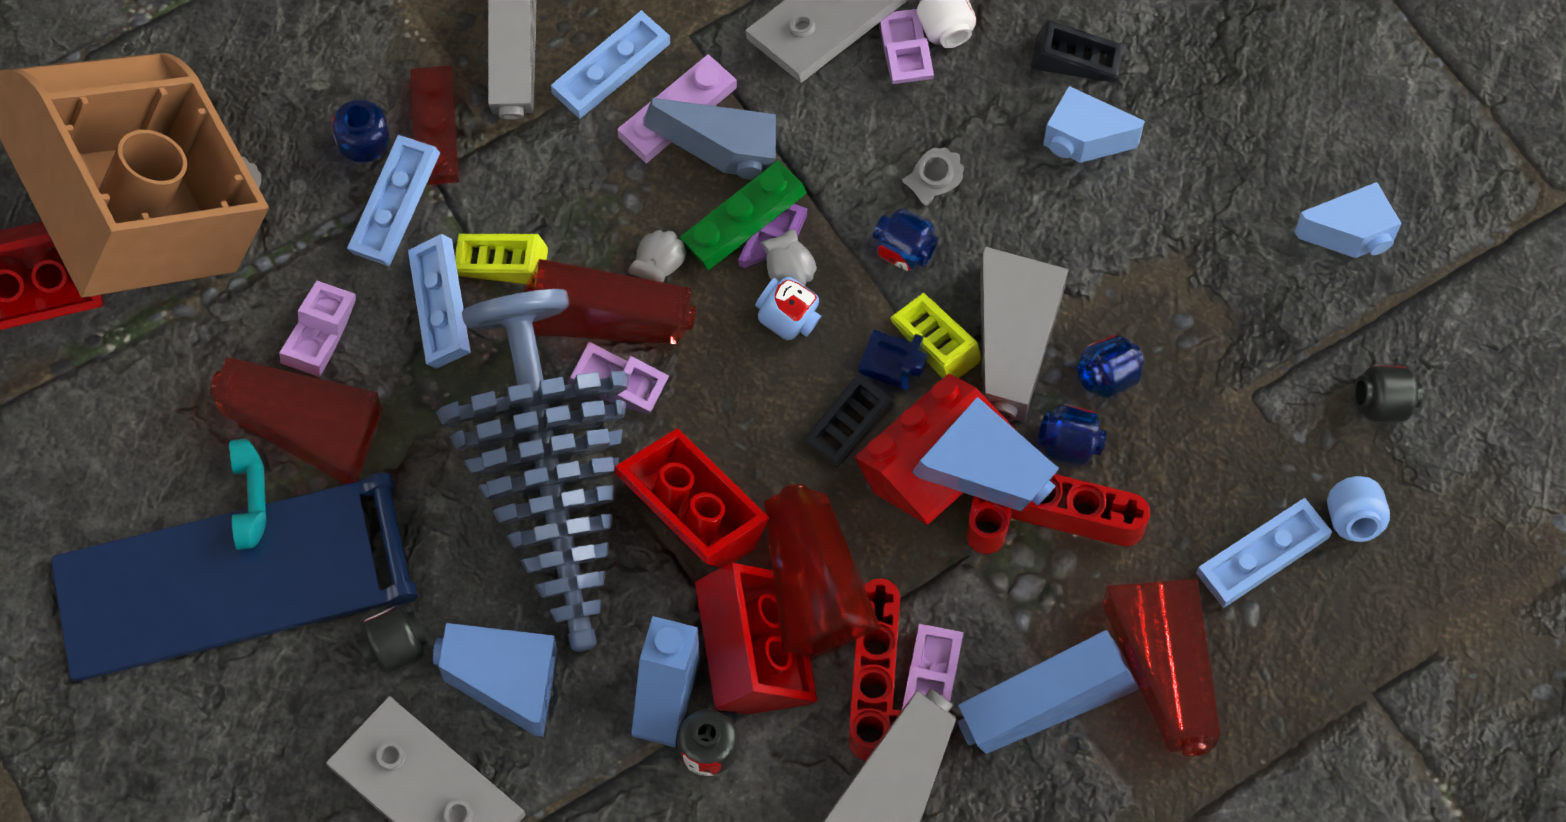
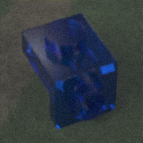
[858,330,928,390]

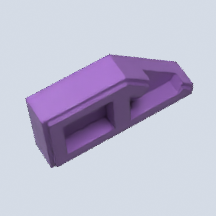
[738,204,807,268]

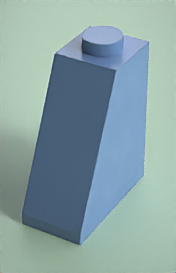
[912,397,1059,511]
[632,616,700,748]
[433,623,558,737]

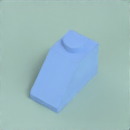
[1043,86,1145,163]
[1294,182,1402,258]

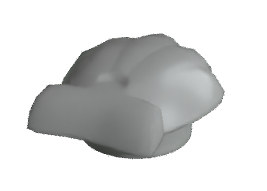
[902,148,964,206]
[761,229,817,286]
[628,230,686,288]

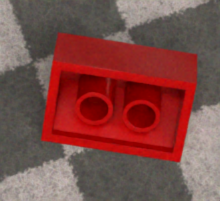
[0,221,104,330]
[855,373,1013,525]
[614,428,769,568]
[695,562,818,714]

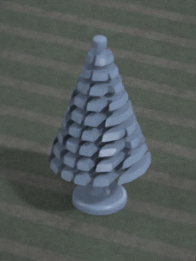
[435,289,630,652]

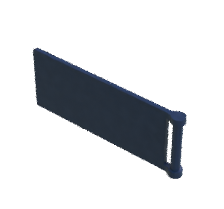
[51,473,418,682]

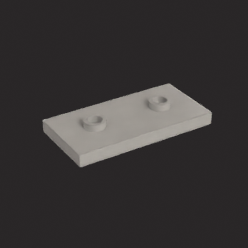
[745,0,908,83]
[326,696,526,822]

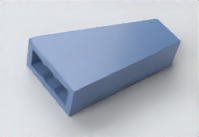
[958,630,1140,754]

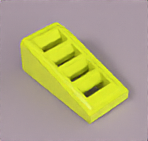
[455,234,548,285]
[891,293,981,378]

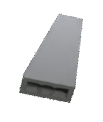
[488,0,537,120]
[980,247,1069,422]
[822,688,956,822]

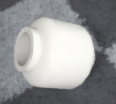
[916,0,977,48]

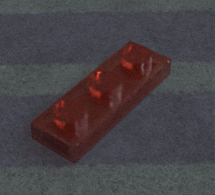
[410,65,460,185]

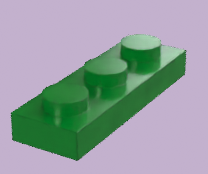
[680,160,807,271]

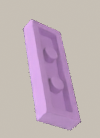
[617,54,737,164]

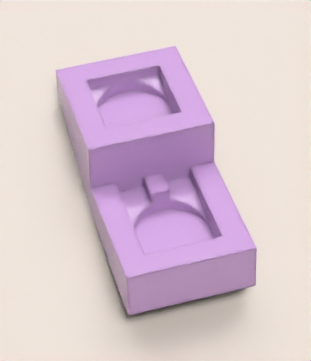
[879,9,934,84]
[279,280,356,377]
[568,342,669,415]
[902,624,964,709]

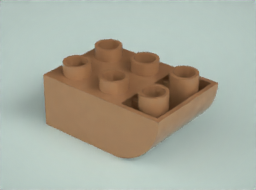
[0,53,269,298]

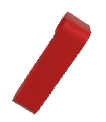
[966,474,1150,554]
[849,578,902,761]

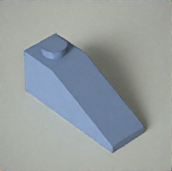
[643,98,776,179]

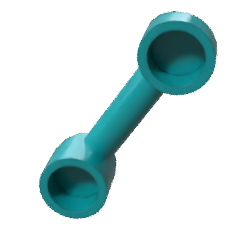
[229,438,267,550]

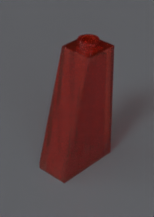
[522,259,696,344]
[210,357,383,485]
[764,484,879,659]
[1103,579,1221,757]

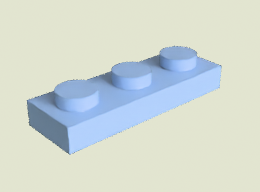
[551,10,670,119]
[347,135,440,267]
[408,234,471,369]
[1196,498,1332,608]

